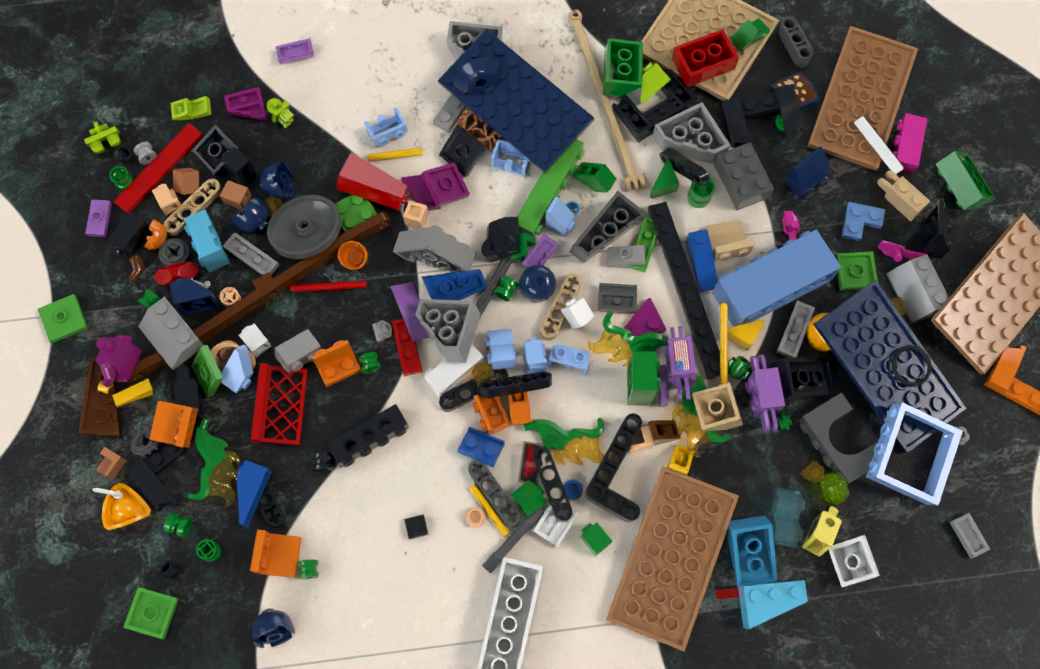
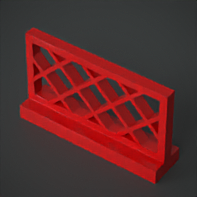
[251,363,308,446]

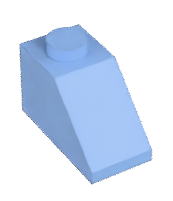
[546,197,576,237]
[221,344,254,393]

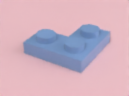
[841,202,885,242]

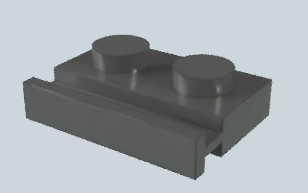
[598,283,637,313]

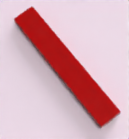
[113,123,203,213]

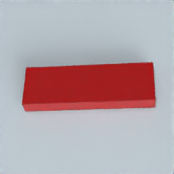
[392,319,423,377]

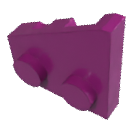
[224,87,268,121]
[401,175,441,211]
[624,298,666,336]

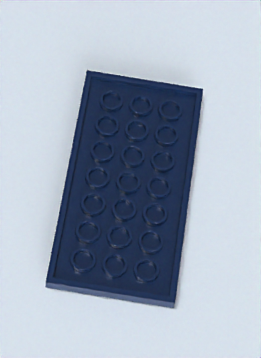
[438,29,594,173]
[813,280,967,453]

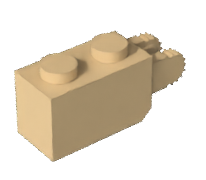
[877,171,930,221]

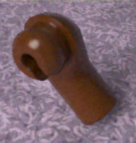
[127,255,145,283]

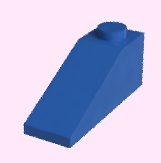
[686,229,717,292]
[237,460,271,528]

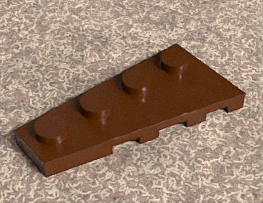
[78,357,120,437]

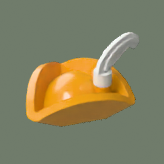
[92,483,151,530]

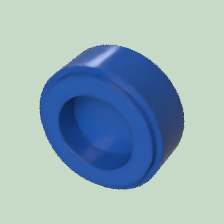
[564,480,583,501]

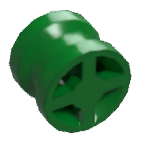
[137,289,161,310]
[359,352,381,374]
[298,560,319,579]

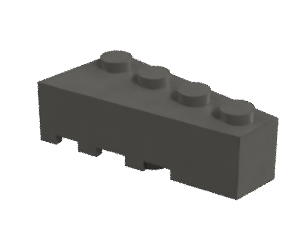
[570,191,647,263]

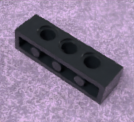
[327,404,409,468]

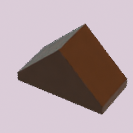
[647,420,681,446]

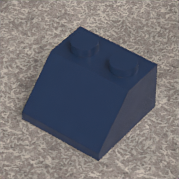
[785,146,831,199]
[170,278,222,317]

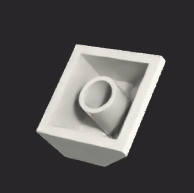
[828,535,880,587]

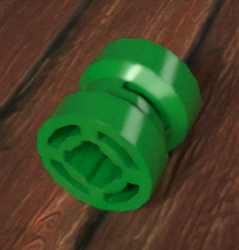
[109,166,133,191]
[494,276,519,302]
[164,513,192,538]
[196,539,221,562]

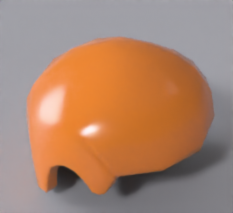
[144,219,167,250]
[337,241,368,270]

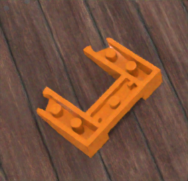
[984,345,1040,415]

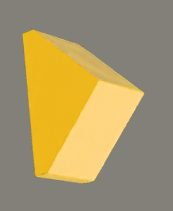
[728,319,764,351]
[667,444,694,475]

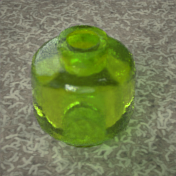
[820,473,849,504]

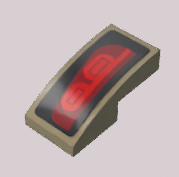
[518,441,543,485]

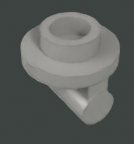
[372,320,392,343]

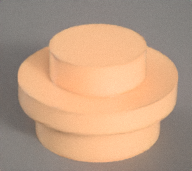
[466,507,486,528]

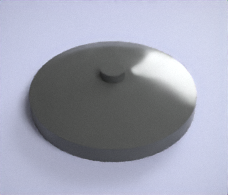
[267,195,342,259]

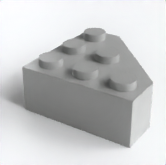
[447,21,503,59]
[653,102,731,163]
[393,226,475,272]
[415,299,480,363]

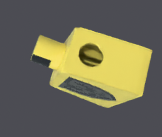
[802,506,842,557]

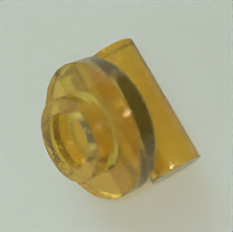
[264,196,282,215]
[472,362,495,384]
[800,460,824,483]

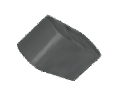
[778,16,814,68]

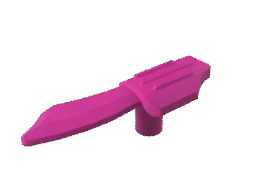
[782,211,800,241]
[878,240,932,263]

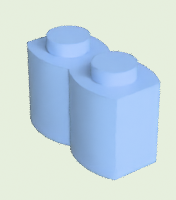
[485,328,516,370]

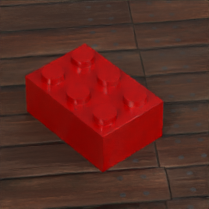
[672,29,739,88]

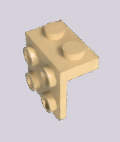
[705,220,754,261]

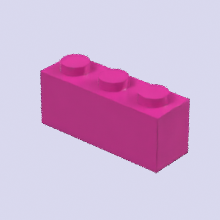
[892,113,927,174]

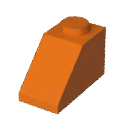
[507,392,531,425]

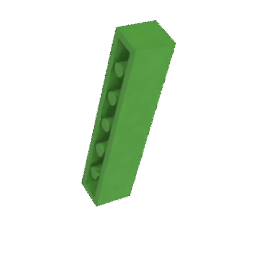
[517,140,585,237]

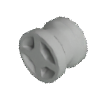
[134,142,157,165]

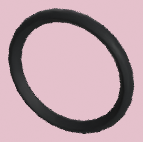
[892,345,932,387]

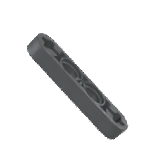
[468,460,521,528]

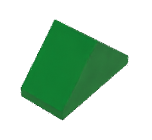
[650,160,679,199]

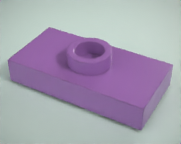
[275,38,314,64]
[85,200,112,237]
[521,234,559,268]
[657,364,669,407]

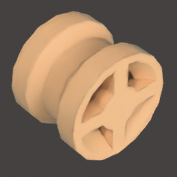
[219,287,242,308]

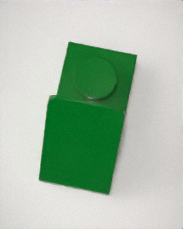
[730,18,770,52]

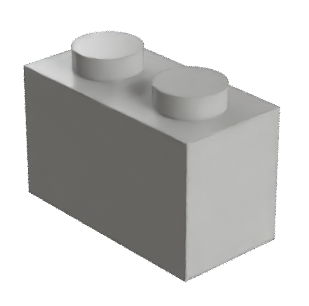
[275,329,321,374]

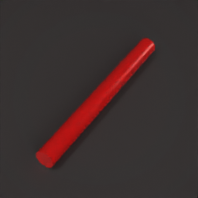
[290,280,367,292]

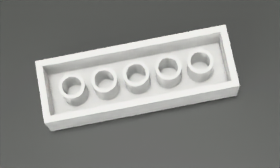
[477,557,543,669]

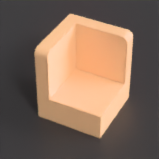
[403,200,429,229]
[624,425,654,454]

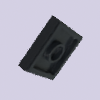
[439,125,486,177]

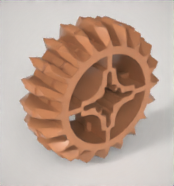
[457,110,503,153]

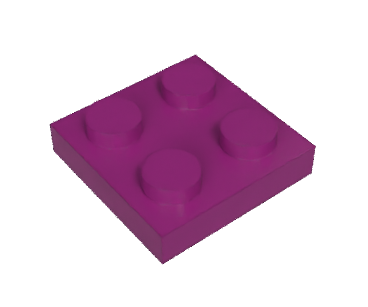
[421,162,470,207]

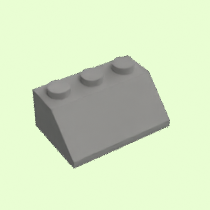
[886,254,949,324]
[138,296,204,370]

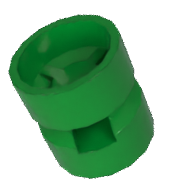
[687,178,715,208]

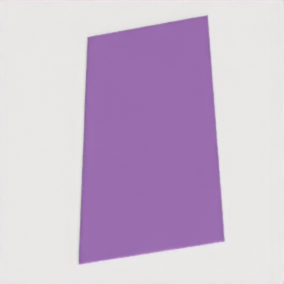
[390,282,430,341]

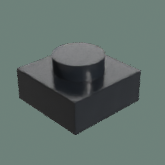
[404,514,429,540]

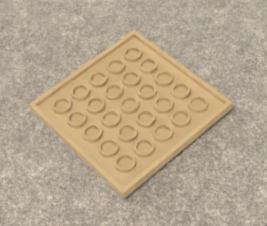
[641,0,779,101]

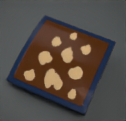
[770,71,821,110]

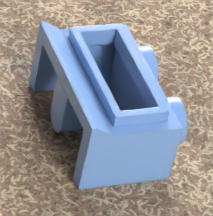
[364,107,408,147]
[491,139,531,177]
[524,338,547,374]
[548,343,591,376]

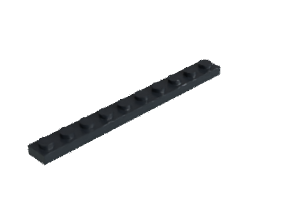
[648,202,720,380]

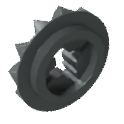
[159,238,189,266]
[131,428,161,457]

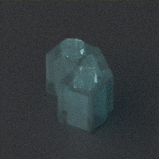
[772,488,805,548]

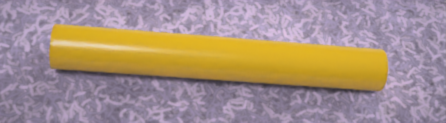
[368,147,423,161]
[469,484,510,537]

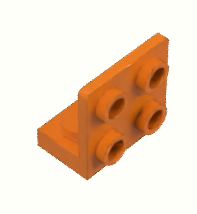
[311,340,362,387]
[149,401,198,448]
[250,530,302,578]

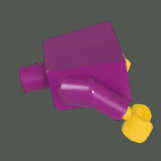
[96,335,142,394]

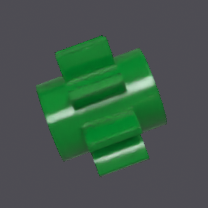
[728,356,752,380]

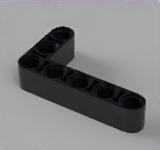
[585,413,642,522]

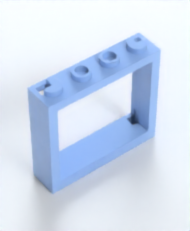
[866,402,963,506]

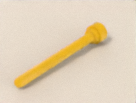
[718,302,728,386]

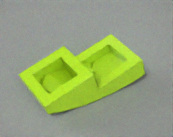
[171,96,211,120]

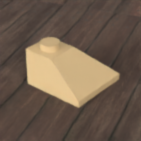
[692,382,743,431]

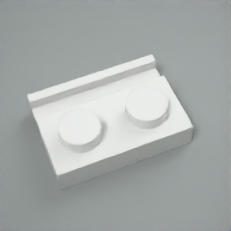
[533,497,579,548]

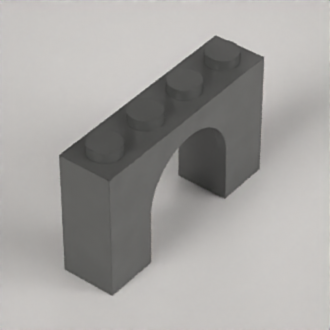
[799,393,877,487]

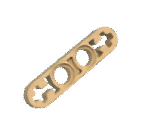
[164,179,222,236]
[540,273,582,341]

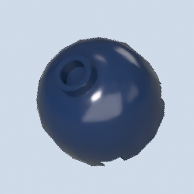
[260,162,295,199]
[232,196,269,233]
[519,265,556,302]
[251,608,295,648]

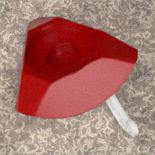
[154,262,210,289]

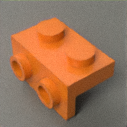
[472,395,511,435]

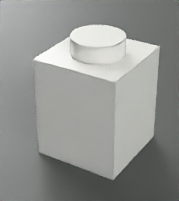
[561,297,595,329]
[239,324,271,358]

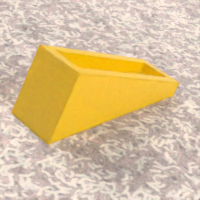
[112,379,153,407]

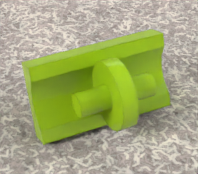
[267,98,294,128]
[84,121,121,154]

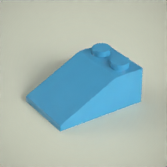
[727,516,778,587]

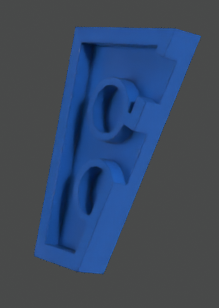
[421,269,487,301]

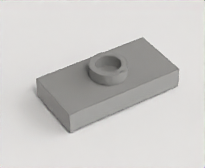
[607,245,646,267]
[950,513,991,559]

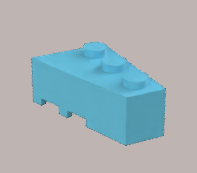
[184,210,230,272]
[738,580,808,629]

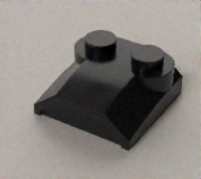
[191,124,242,176]
[481,217,521,262]

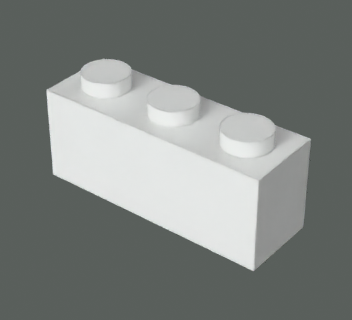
[424,344,484,398]

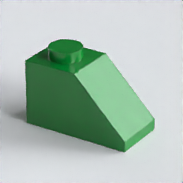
[572,162,617,193]

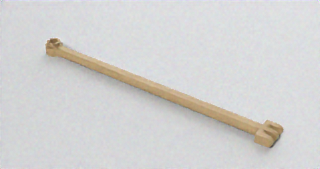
[568,10,645,191]

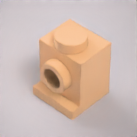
[152,184,181,216]

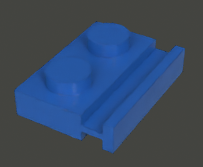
[457,427,505,467]

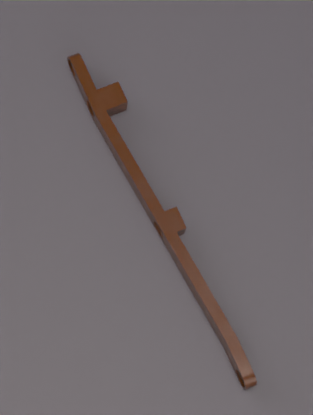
[128,212,391,383]

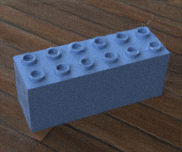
[712,229,841,327]

